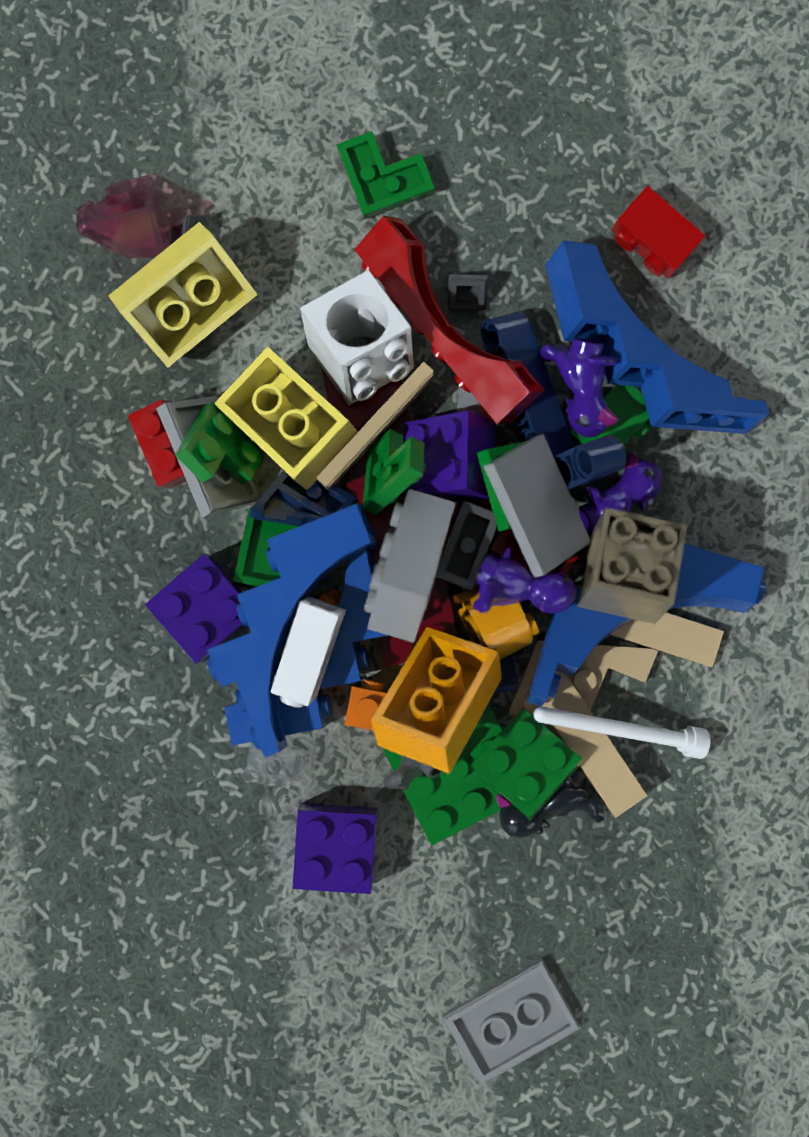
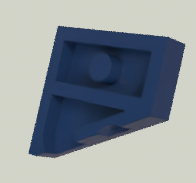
[250,470,357,527]

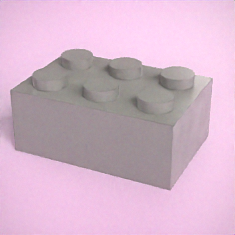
[364,489,455,643]

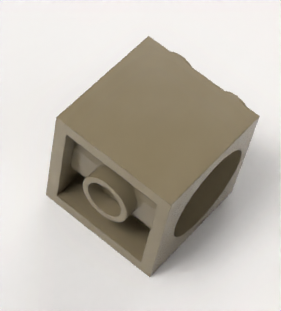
[577,508,687,624]

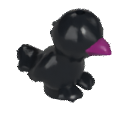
[497,769,604,838]

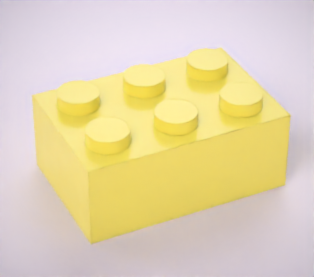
[108,222,258,368]
[214,347,358,490]

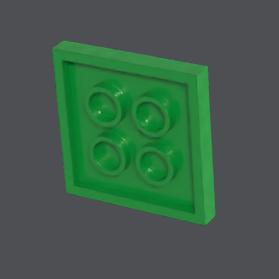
[382,704,502,846]

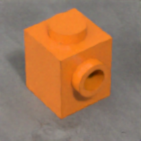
[345,679,389,731]

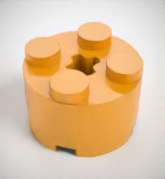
[453,584,539,660]

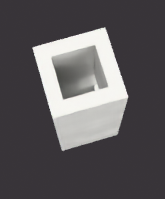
[271,596,346,707]

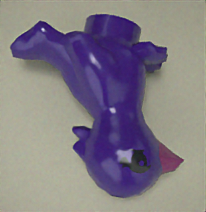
[537,338,619,438]
[579,452,663,535]
[473,547,576,613]

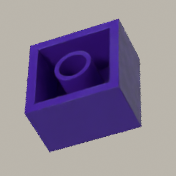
[402,410,495,504]
[145,553,244,664]
[292,803,377,894]

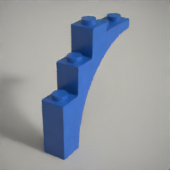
[207,504,377,758]
[224,526,386,746]

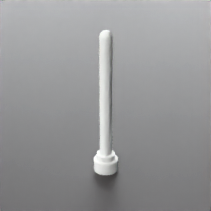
[534,707,711,759]

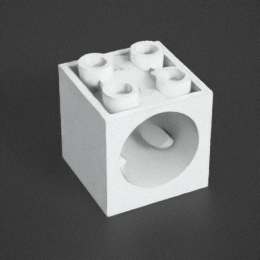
[300,270,414,406]

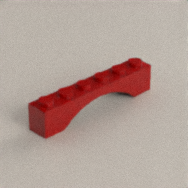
[354,215,545,424]

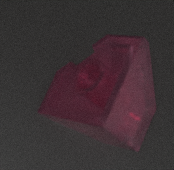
[76,174,166,259]

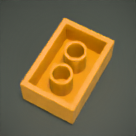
[371,627,502,774]

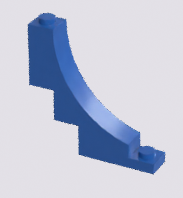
[545,240,769,434]
[527,543,766,707]

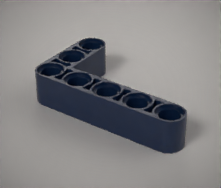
[481,311,626,491]

